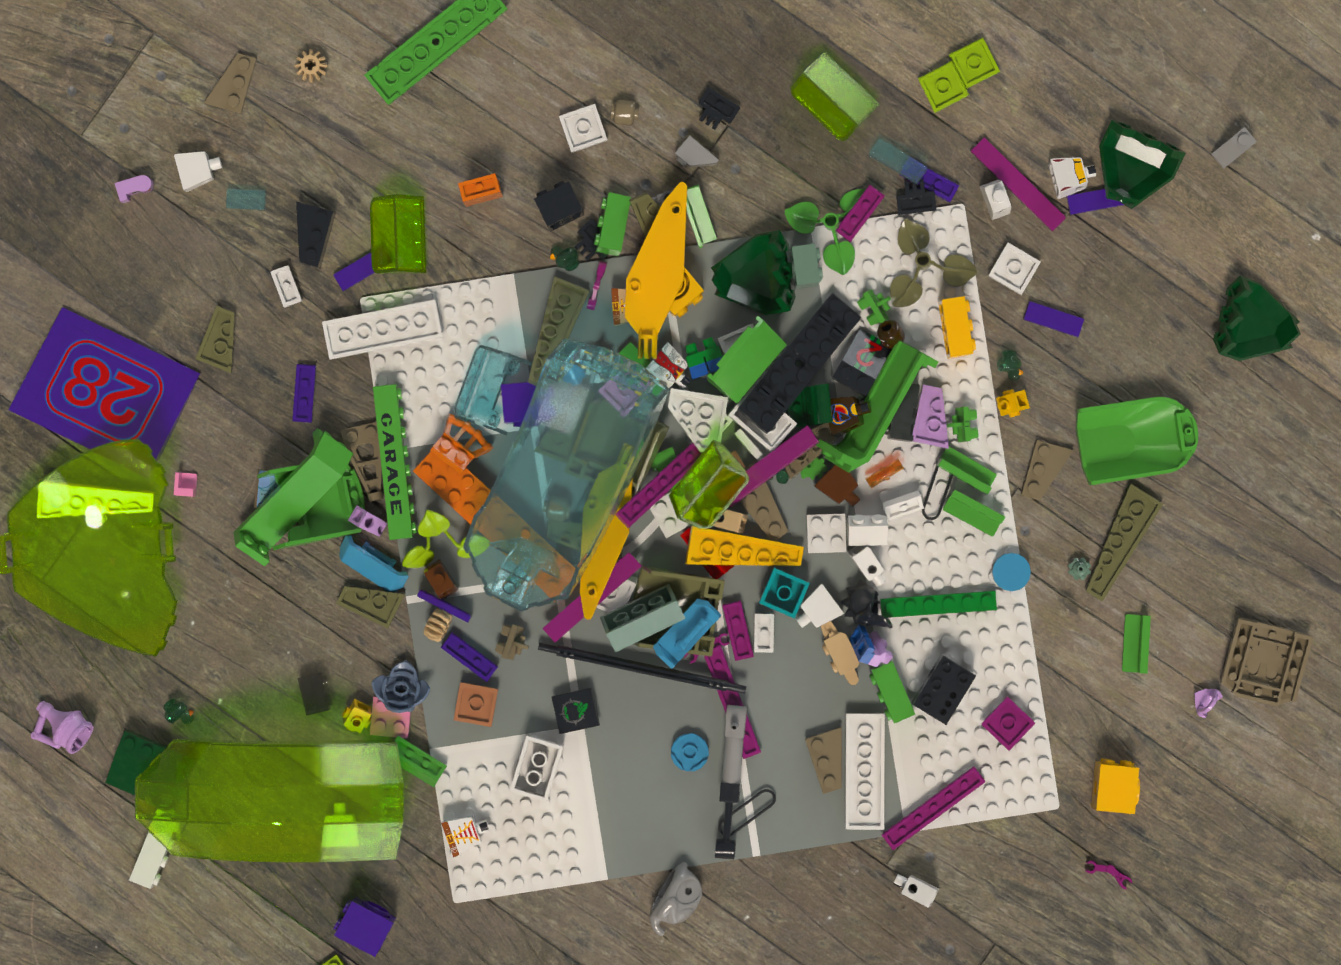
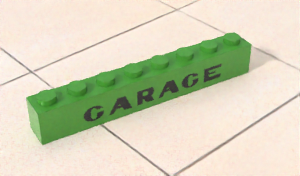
[373,384,417,540]

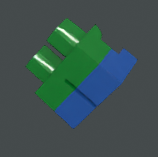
[685,337,723,380]

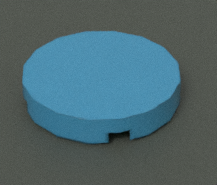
[992,553,1031,591]
[671,733,709,772]

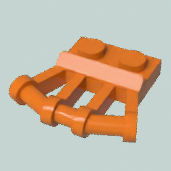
[430,414,493,474]

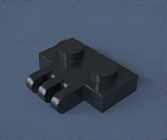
[698,87,740,130]
[896,179,937,215]
[575,219,609,261]

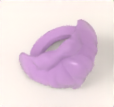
[1194,689,1223,718]

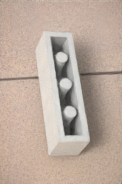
[129,807,183,889]

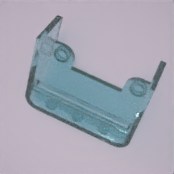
[453,345,533,435]

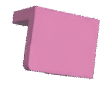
[174,472,197,497]

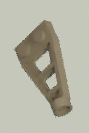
[341,422,384,502]

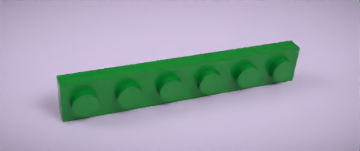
[880,591,997,618]

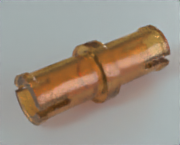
[865,459,904,489]

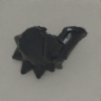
[841,579,893,629]

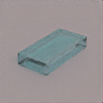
[226,189,266,210]

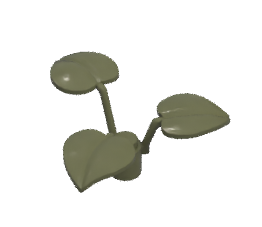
[890,219,977,307]

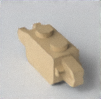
[820,621,859,685]

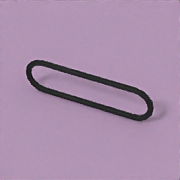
[922,460,953,520]
[718,789,776,836]

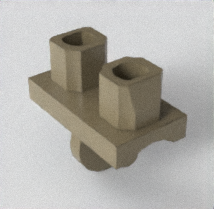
[495,624,529,660]

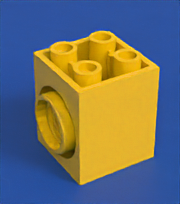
[669,267,704,318]
[1091,758,1140,814]

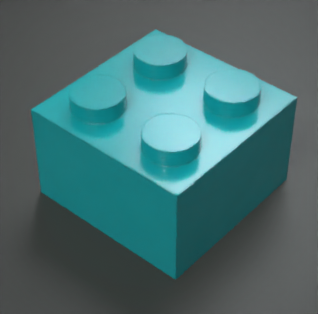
[758,568,810,619]

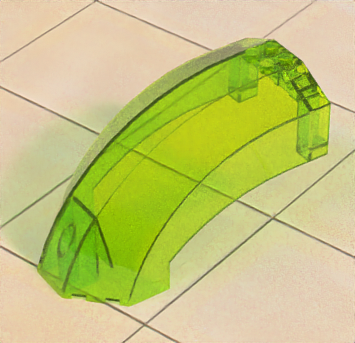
[135,738,404,862]

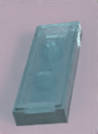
[869,138,928,184]

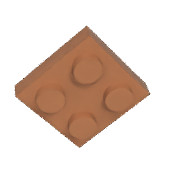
[454,682,498,727]

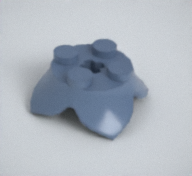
[371,660,430,713]

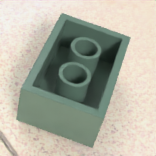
[790,243,823,290]

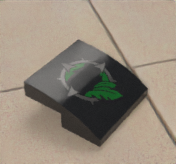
[551,688,600,734]

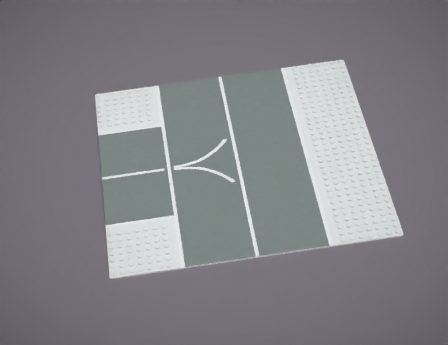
[360,204,1059,903]

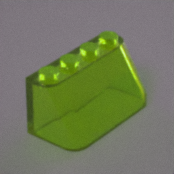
[791,52,880,141]
[370,194,426,274]
[669,440,749,530]

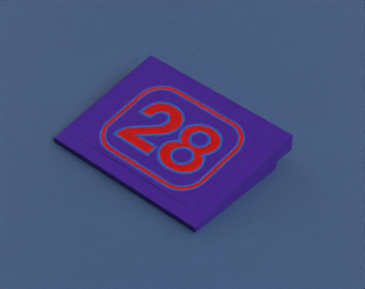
[8,307,200,477]

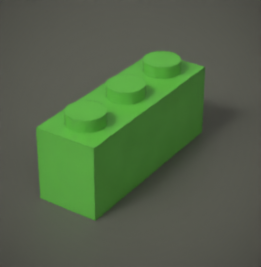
[594,192,631,256]
[869,660,916,724]

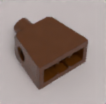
[814,465,860,507]
[423,559,459,600]

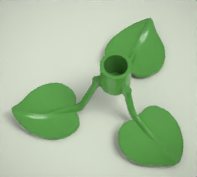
[785,189,866,275]

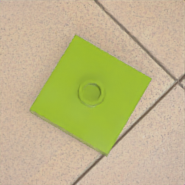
[948,38,1000,89]
[918,61,969,113]

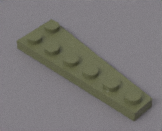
[528,276,589,390]
[1085,484,1163,601]

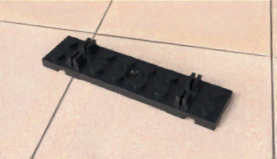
[737,293,862,434]

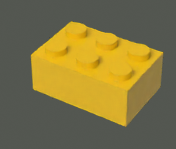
[938,296,976,359]

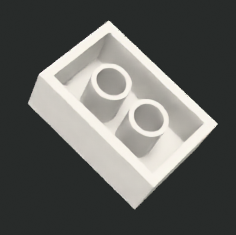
[510,734,564,802]

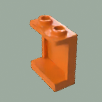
[458,173,503,207]

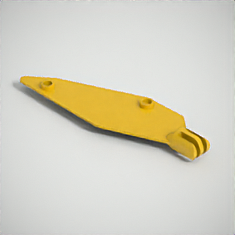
[625,182,687,359]
[580,443,643,620]

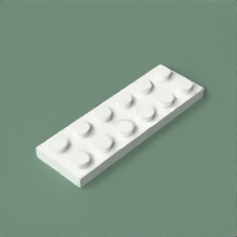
[322,300,443,360]
[845,713,885,830]

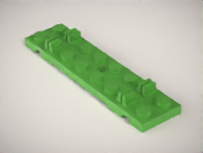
[364,0,508,106]

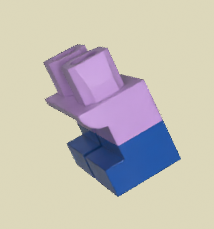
[849,625,893,667]

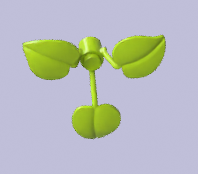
[402,510,489,568]

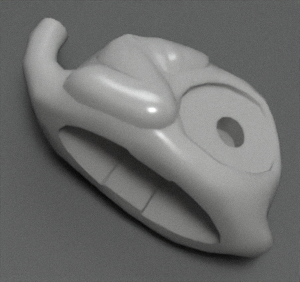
[650,862,702,936]

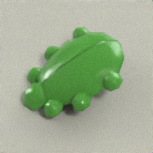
[800,457,827,480]

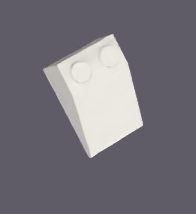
[727,386,797,452]

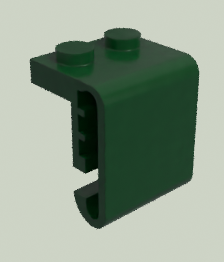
[786,384,833,428]

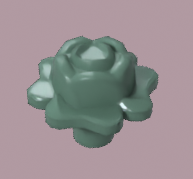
[1068,558,1091,580]

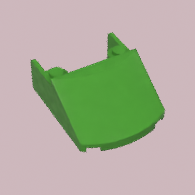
[707,316,787,404]
[257,465,365,550]

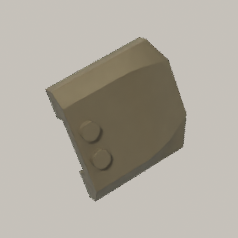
[1220,617,1314,706]

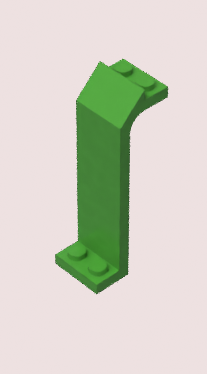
[816,340,939,473]
[233,428,353,566]

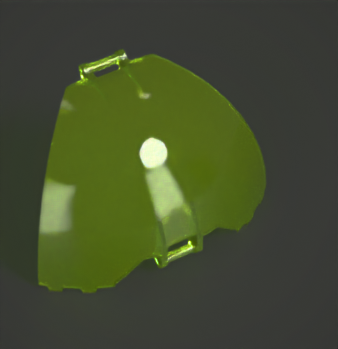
[0,439,178,657]

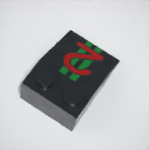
[832,328,893,397]

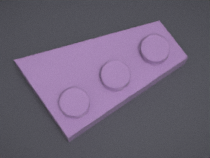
[913,384,949,449]

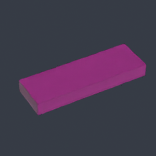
[835,185,885,242]
[722,601,754,661]

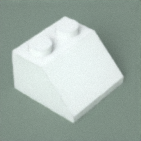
[847,514,888,546]

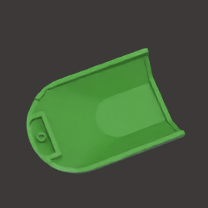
[1076,397,1198,485]

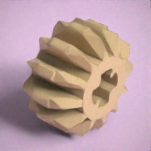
[295,49,328,83]
[423,608,452,642]

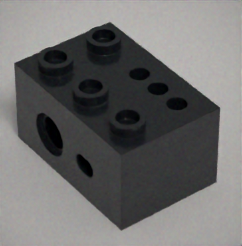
[534,181,584,232]
[911,654,976,725]

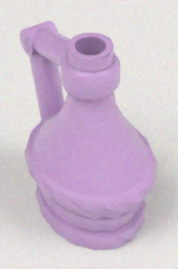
[31,701,94,754]

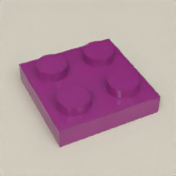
[981,696,1035,751]

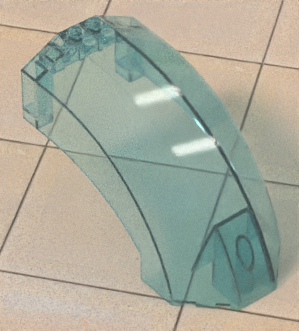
[463,338,670,612]

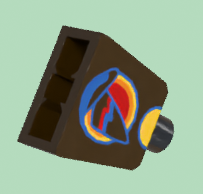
[829,396,872,437]

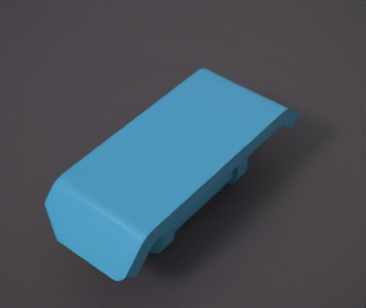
[339,535,409,592]
[653,599,721,668]

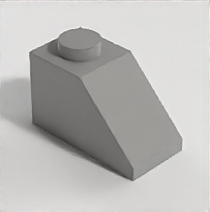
[1211,127,1257,169]
[675,136,719,168]

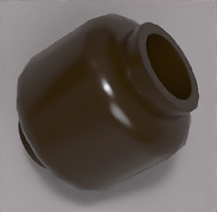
[877,320,905,349]

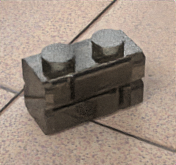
[298,672,333,716]

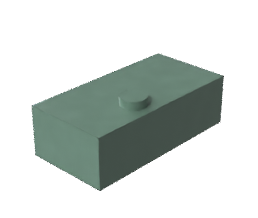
[600,584,686,652]

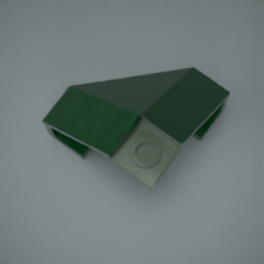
[1099,120,1186,210]
[711,230,796,315]
[1213,275,1301,361]

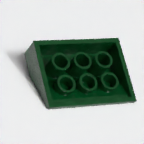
[105,730,199,813]

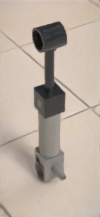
[715,705,747,860]

